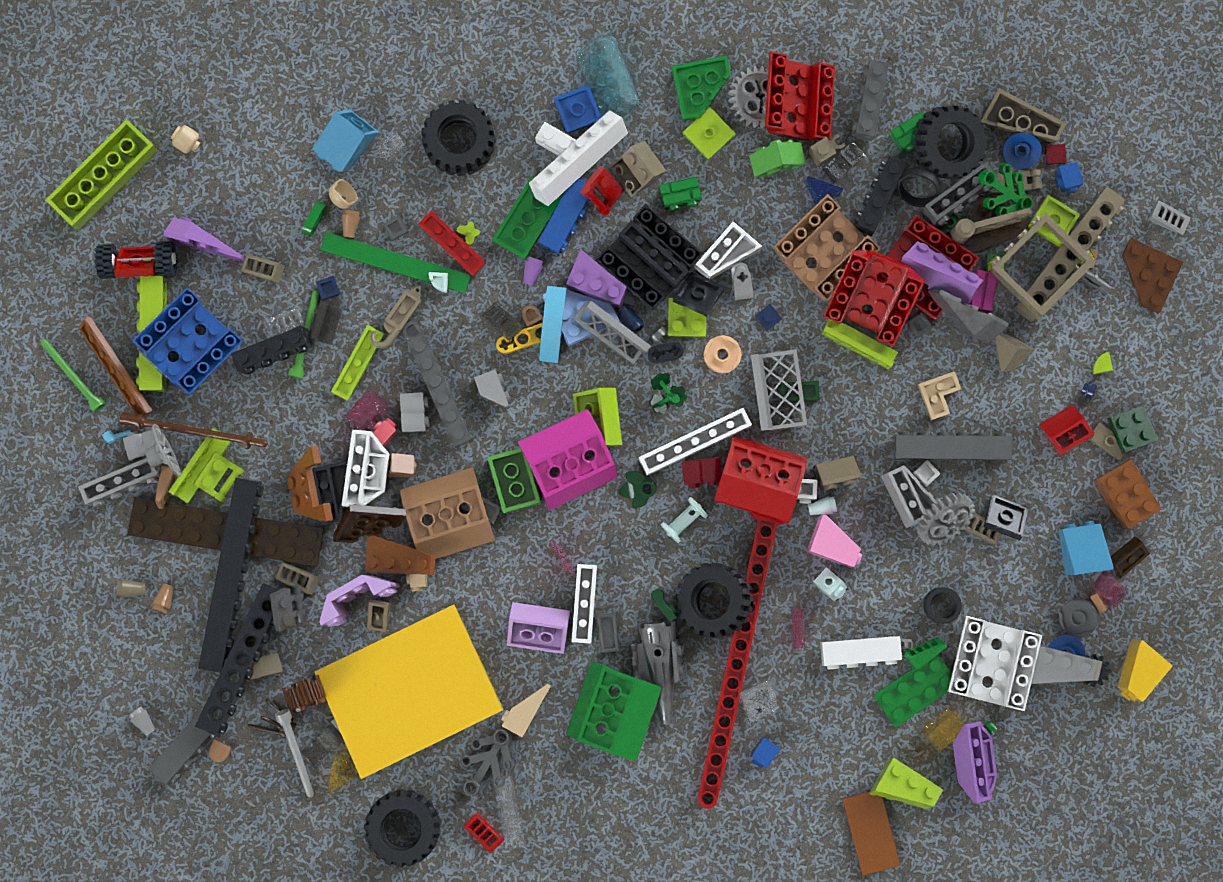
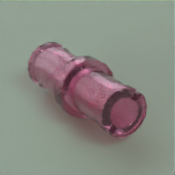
[790,609,806,649]

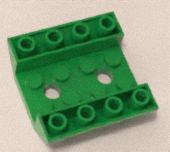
[566,661,662,761]

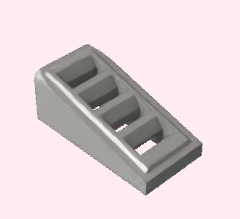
[1148,200,1190,235]

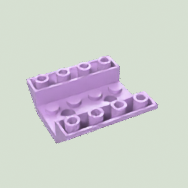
[319,575,400,627]

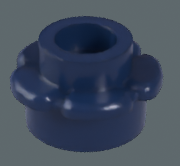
[1081,381,1097,399]

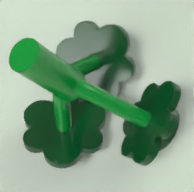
[649,373,687,415]

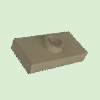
[1089,423,1125,460]

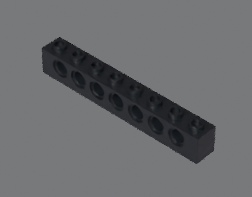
[195,583,279,738]

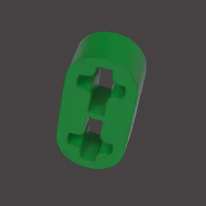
[302,201,327,237]

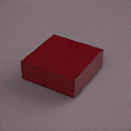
[1045,144,1067,165]

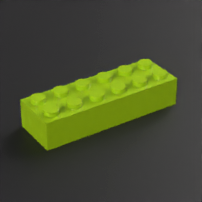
[45,119,159,231]

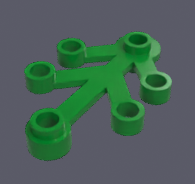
[978,163,1033,216]

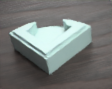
[429,272,448,293]

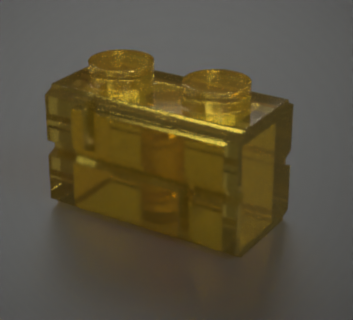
[922,708,966,752]

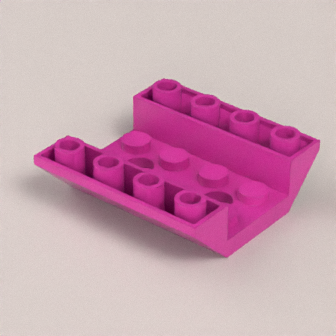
[518,409,618,510]

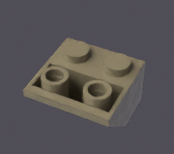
[610,141,666,198]
[814,456,861,490]

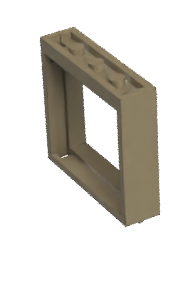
[989,214,1096,319]

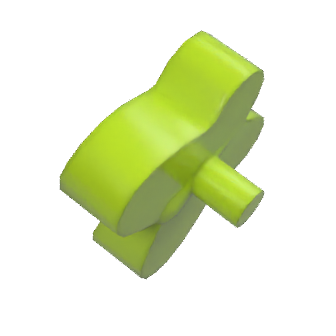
[457,222,480,246]

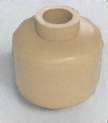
[171,125,200,154]

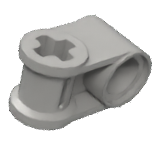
[731,262,754,301]

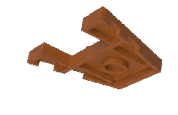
[287,446,333,522]

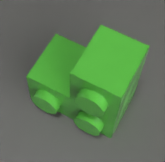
[749,140,806,177]

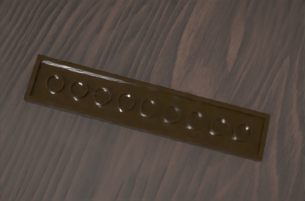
[127,497,324,567]

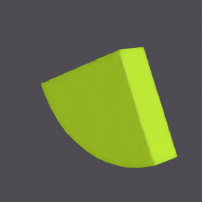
[1092,352,1113,375]

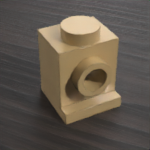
[406,574,428,592]

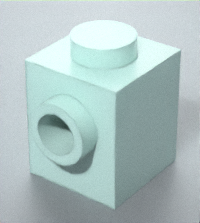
[813,567,847,601]

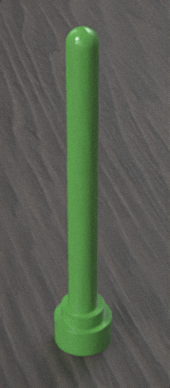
[288,289,320,379]
[41,339,106,413]

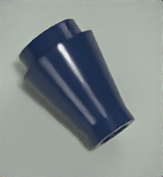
[618,305,644,334]

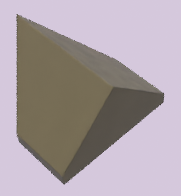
[995,334,1035,372]

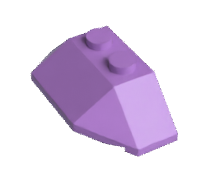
[953,721,997,803]

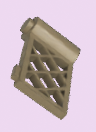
[949,208,1032,245]

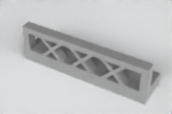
[573,301,650,364]

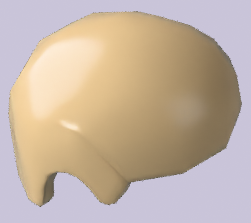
[329,179,358,209]

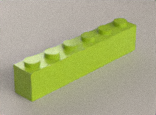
[136,276,167,392]

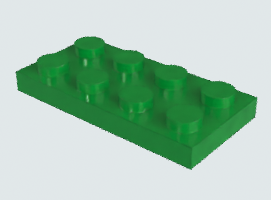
[492,176,563,261]
[873,654,952,728]

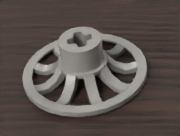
[144,424,181,477]

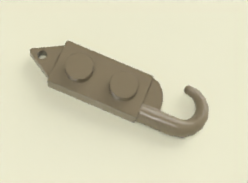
[370,286,422,349]

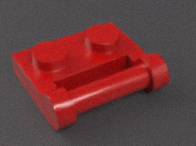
[581,166,625,216]

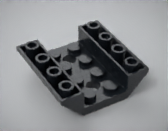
[595,204,703,311]

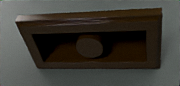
[1110,536,1150,578]

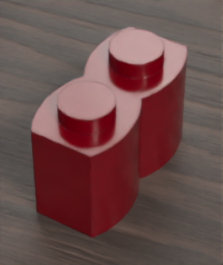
[681,457,722,489]

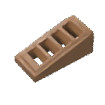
[155,466,178,509]

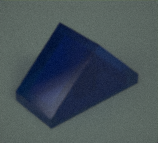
[805,176,843,206]

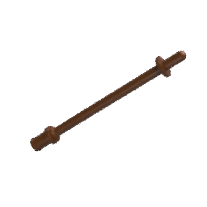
[120,412,268,449]

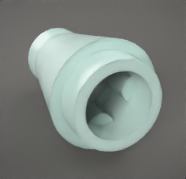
[808,496,837,515]

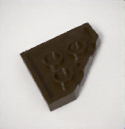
[962,194,1031,254]
[333,504,406,543]

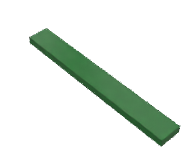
[320,232,471,294]

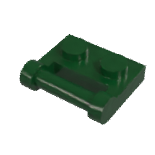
[651,589,678,622]

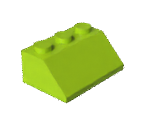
[573,388,622,448]

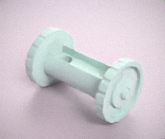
[661,497,708,543]

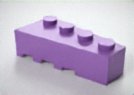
[901,241,983,304]

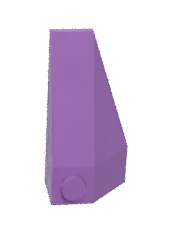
[163,216,245,262]

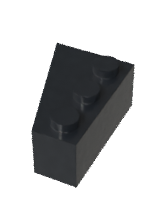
[312,461,348,526]

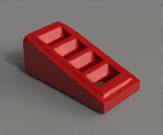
[463,812,505,854]

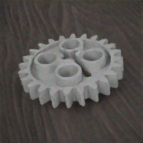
[728,66,768,128]
[917,493,975,546]

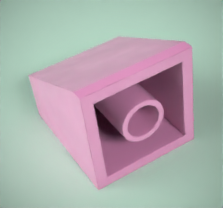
[806,514,862,568]

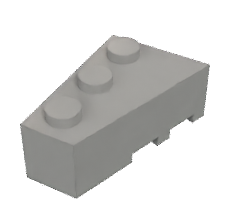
[881,465,938,528]

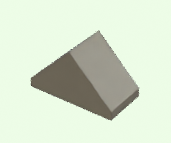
[367,599,392,632]

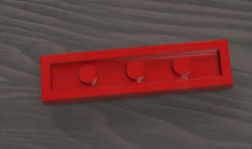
[418,210,486,277]

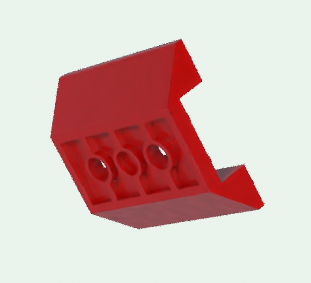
[765,51,835,141]
[878,215,979,320]
[823,251,925,346]
[714,435,807,524]

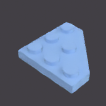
[542,289,619,346]

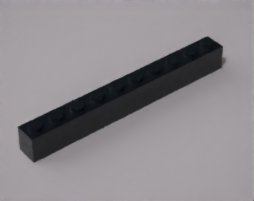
[198,477,264,673]

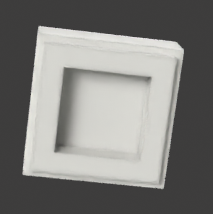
[913,460,941,487]

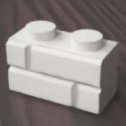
[535,122,576,156]

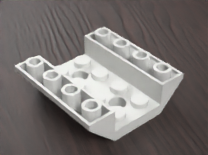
[948,616,1042,711]

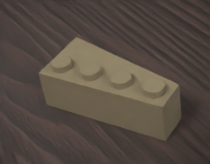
[980,88,1067,143]

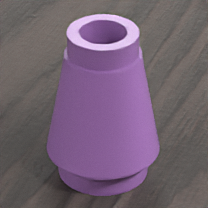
[522,257,543,286]

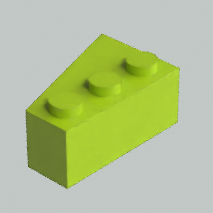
[869,758,943,809]

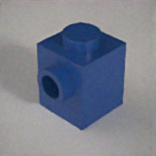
[1055,162,1084,193]

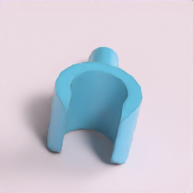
[102,430,131,444]

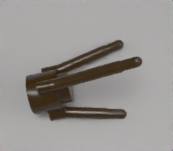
[248,699,297,738]

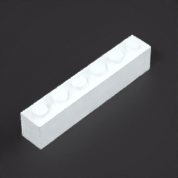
[529,110,628,206]
[639,408,752,476]

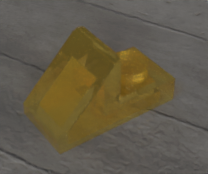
[327,753,356,794]

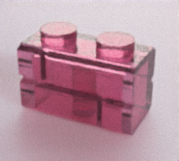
[345,388,389,431]

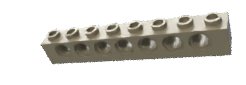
[1013,187,1125,322]

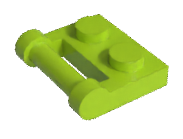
[193,451,244,503]

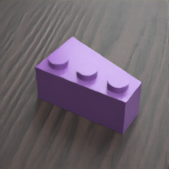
[566,249,628,309]

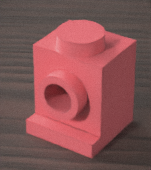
[373,418,398,447]

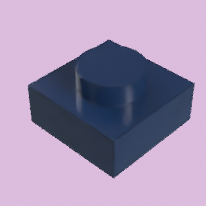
[316,276,341,301]
[755,304,782,331]

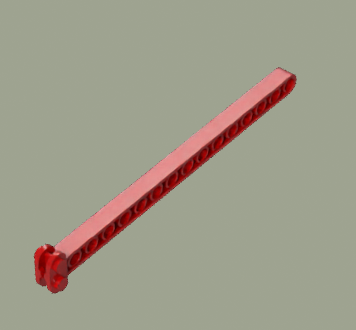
[698,512,785,809]

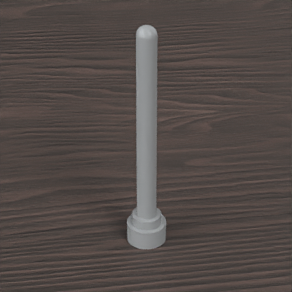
[275,709,314,797]

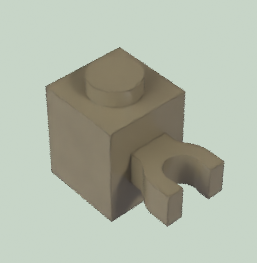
[808,134,845,167]

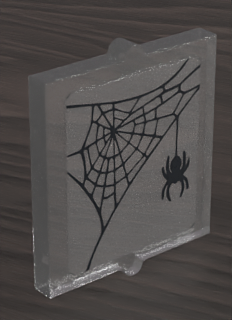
[739,679,779,723]

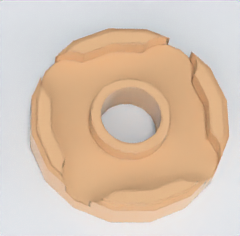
[703,335,742,374]

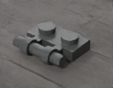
[270,584,306,631]

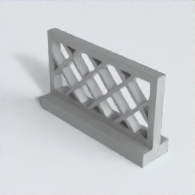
[751,349,807,432]

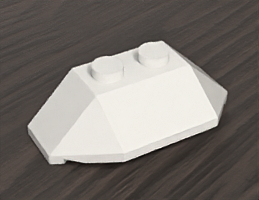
[342,430,390,507]

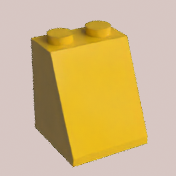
[1118,639,1173,702]

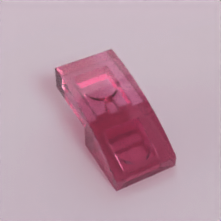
[549,540,575,577]
[1092,571,1128,607]

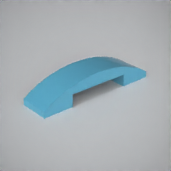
[539,286,567,363]

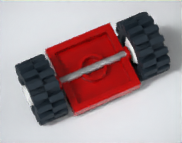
[95,241,178,279]

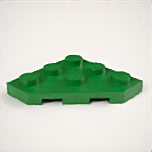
[671,55,731,122]

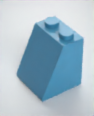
[312,109,379,172]
[1058,521,1114,575]

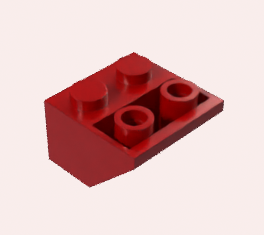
[1039,405,1095,457]

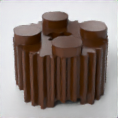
[281,675,327,713]

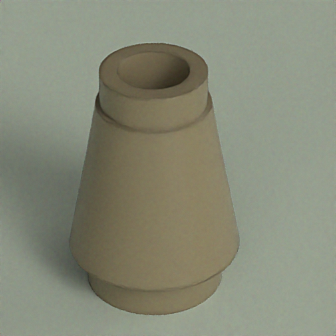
[117,579,146,598]

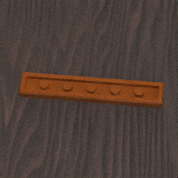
[78,316,152,418]

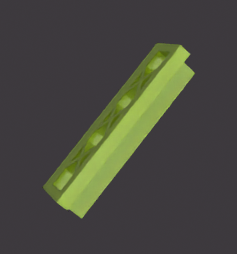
[821,320,898,370]
[168,428,232,504]

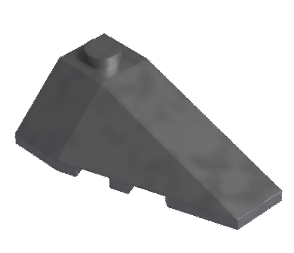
[928,289,1009,345]

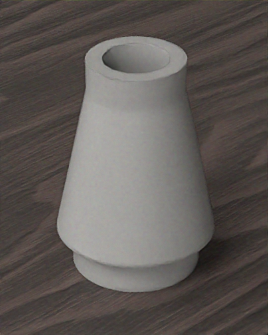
[128,706,156,736]

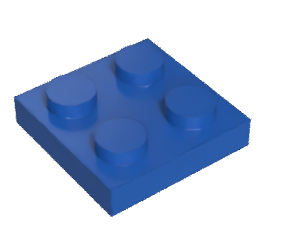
[553,85,601,134]

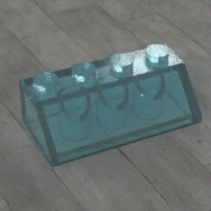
[575,35,642,117]

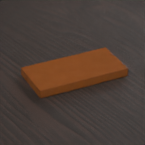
[842,791,900,875]

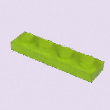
[331,325,385,401]

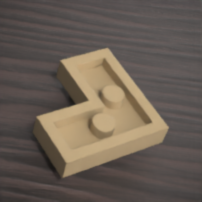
[918,371,961,420]

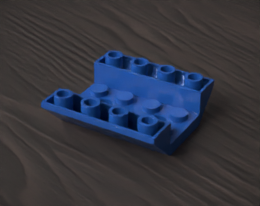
[132,287,243,395]

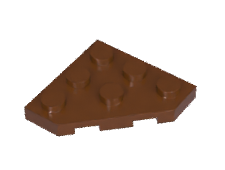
[1122,238,1183,314]

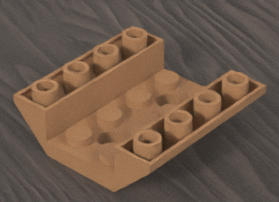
[773,194,881,302]
[400,467,496,559]

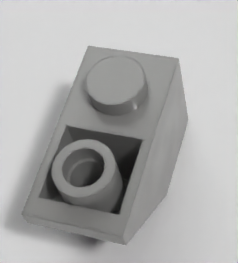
[474,370,512,408]

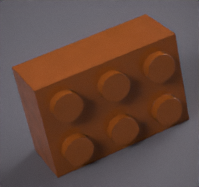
[1093,459,1162,530]

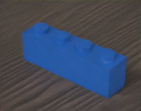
[538,178,596,256]

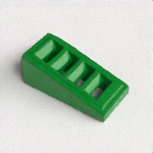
[902,637,947,670]

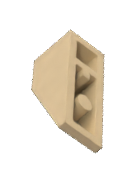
[501,684,551,737]

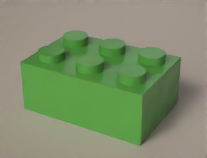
[487,448,541,514]

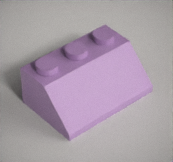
[507,602,570,654]

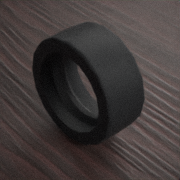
[923,587,962,624]

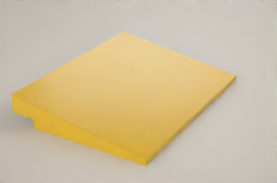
[314,605,504,779]

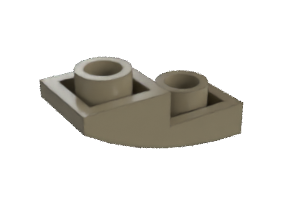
[239,653,283,683]

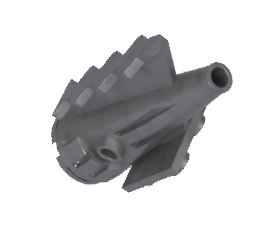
[631,620,687,724]

